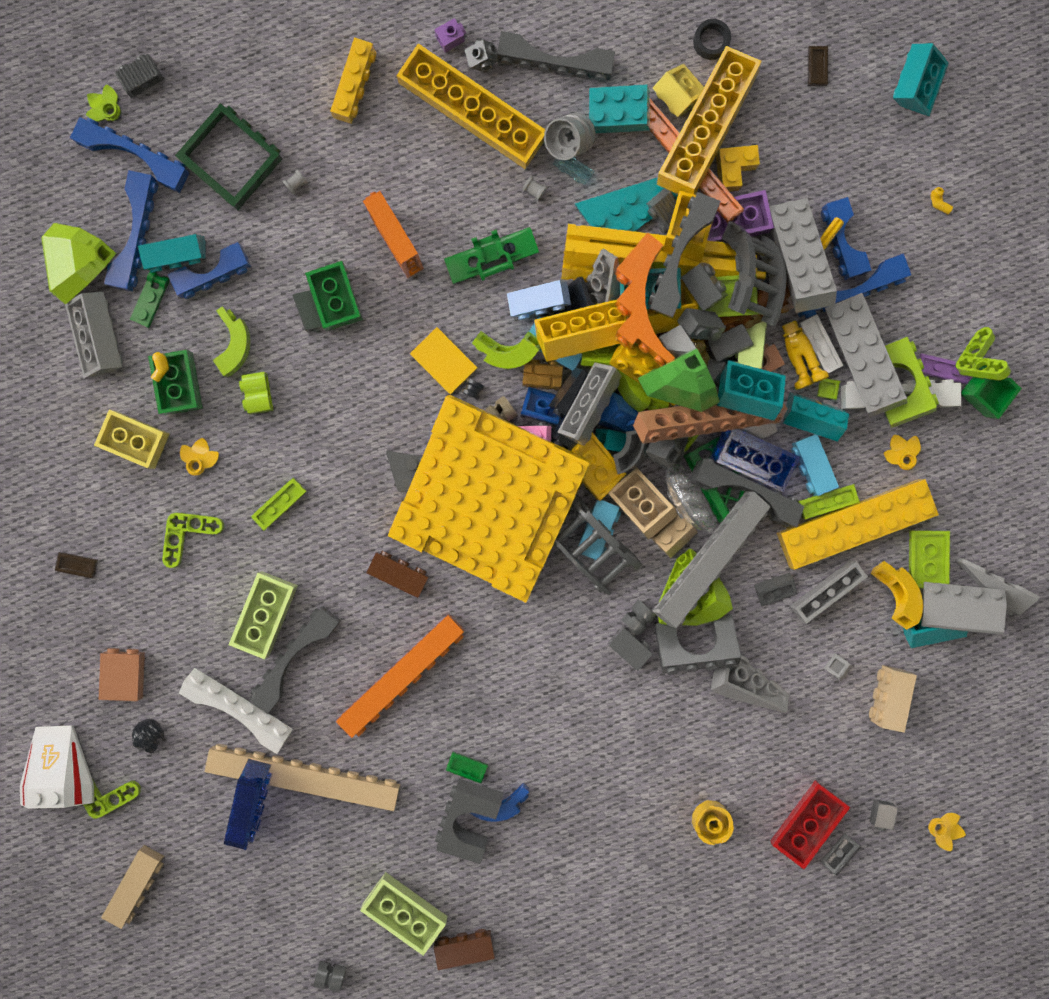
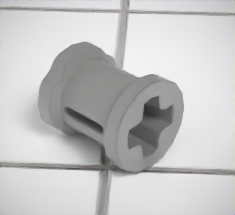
[282,169,308,195]
[522,176,547,201]

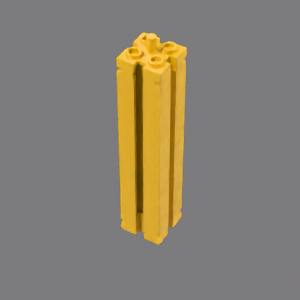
[561,224,766,283]

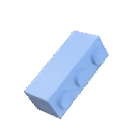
[507,280,571,320]

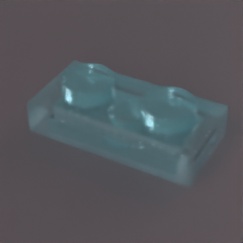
[553,158,595,185]

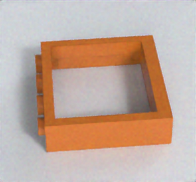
[363,191,424,278]

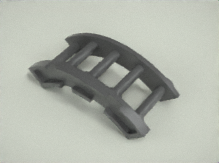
[722,220,786,327]
[555,494,643,595]

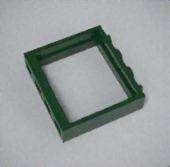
[175,103,282,211]

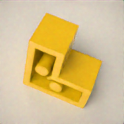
[716,145,760,192]

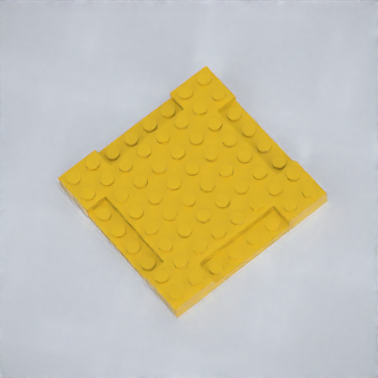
[388,395,592,603]

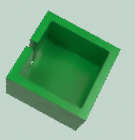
[961,365,1022,419]

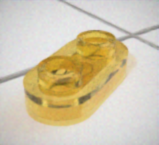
[690,338,710,366]

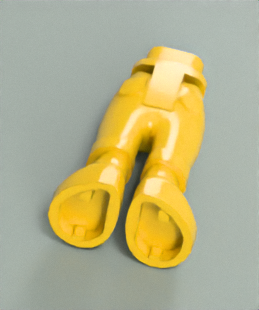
[782,320,829,390]

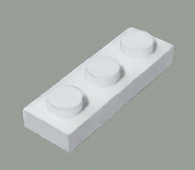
[799,315,843,373]

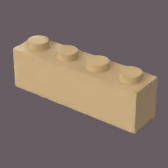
[101,845,164,929]

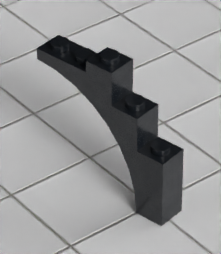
[548,368,591,493]

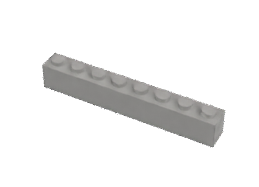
[653,491,770,628]

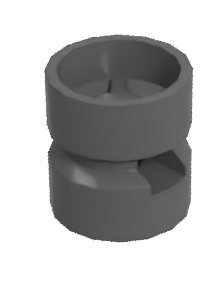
[621,600,657,636]
[313,961,347,993]

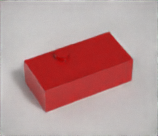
[770,780,850,869]

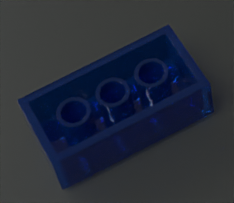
[710,429,800,492]
[223,759,273,850]

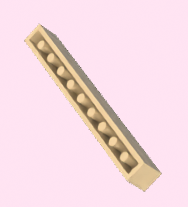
[204,744,400,811]

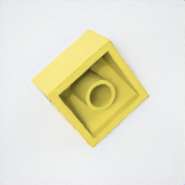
[653,64,704,117]

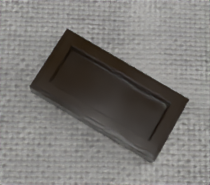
[808,46,828,86]
[54,552,98,578]

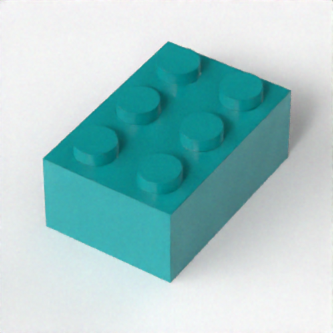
[589,84,650,133]
[717,360,786,421]

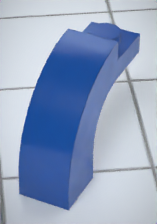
[470,783,529,822]

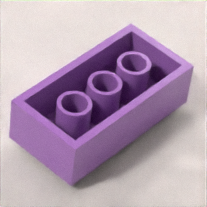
[707,190,774,243]

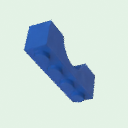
[821,197,872,280]
[167,242,252,299]

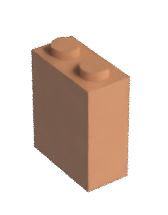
[99,648,145,701]

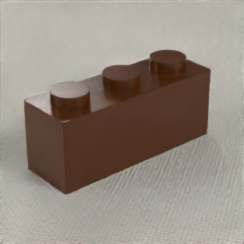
[366,550,429,598]
[433,929,495,970]

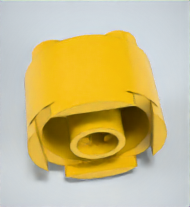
[692,800,734,845]

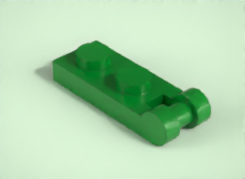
[130,271,170,328]

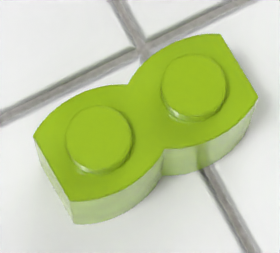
[239,372,273,415]

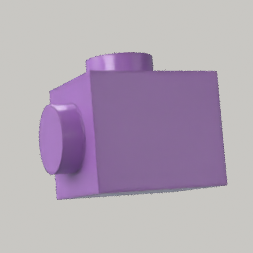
[434,18,466,53]

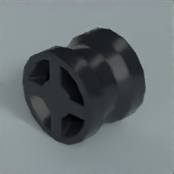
[461,378,485,400]

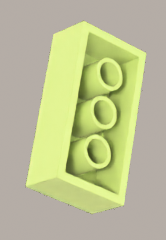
[229,571,298,659]
[360,872,447,956]

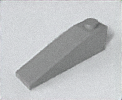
[586,249,620,305]
[956,558,1040,616]
[711,655,789,713]

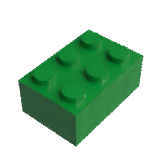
[305,261,363,331]
[148,350,203,416]

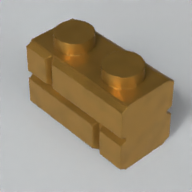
[522,359,563,390]

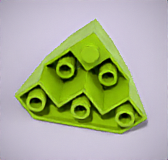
[41,223,117,305]
[658,548,733,626]

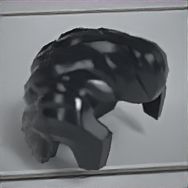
[132,719,164,754]

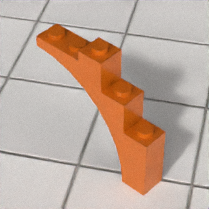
[615,232,675,366]

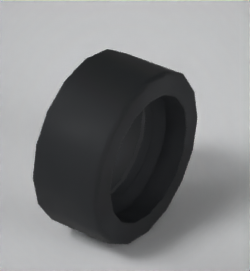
[693,19,731,60]

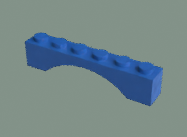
[70,117,190,193]
[104,170,158,292]
[798,253,911,319]

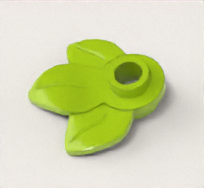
[86,85,121,122]

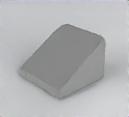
[824,653,853,682]

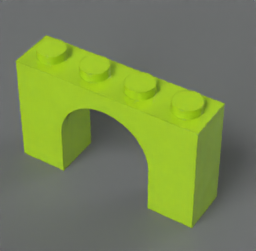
[885,337,939,428]

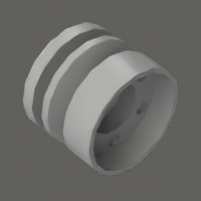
[544,112,595,160]

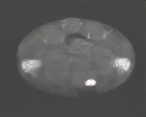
[666,462,716,532]

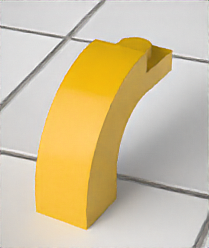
[871,561,923,630]

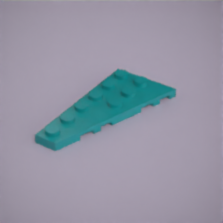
[575,177,678,232]

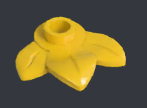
[884,434,921,470]
[180,438,219,476]
[928,813,966,851]

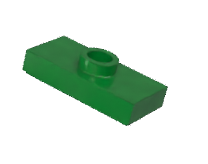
[446,751,488,784]

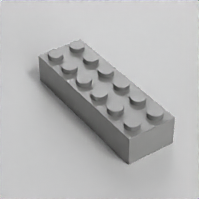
[769,198,837,313]
[825,293,907,418]

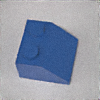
[598,392,638,432]

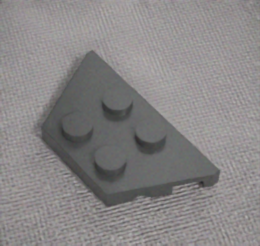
[386,451,422,493]

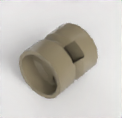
[484,396,518,422]

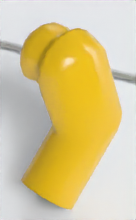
[930,187,953,215]
[151,352,169,383]

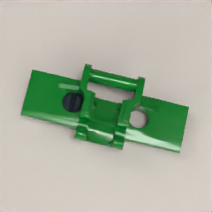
[444,227,539,284]

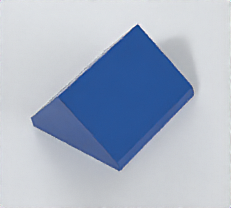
[520,387,560,425]

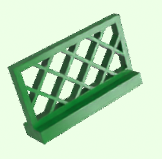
[683,434,750,523]

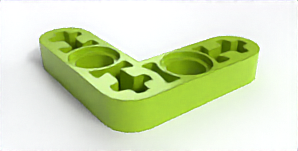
[956,327,1011,380]
[162,513,224,568]
[83,779,141,819]

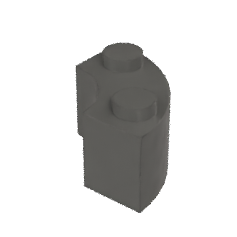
[613,430,649,474]

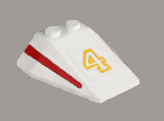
[20,725,94,809]

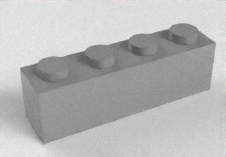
[789,560,868,624]

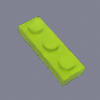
[251,477,307,531]
[798,484,859,519]

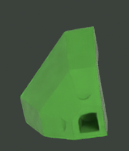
[637,348,720,412]

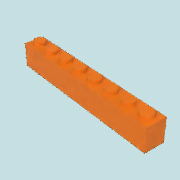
[336,614,465,738]

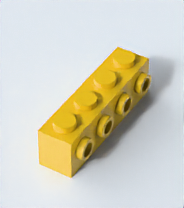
[330,37,376,124]
[609,345,675,406]

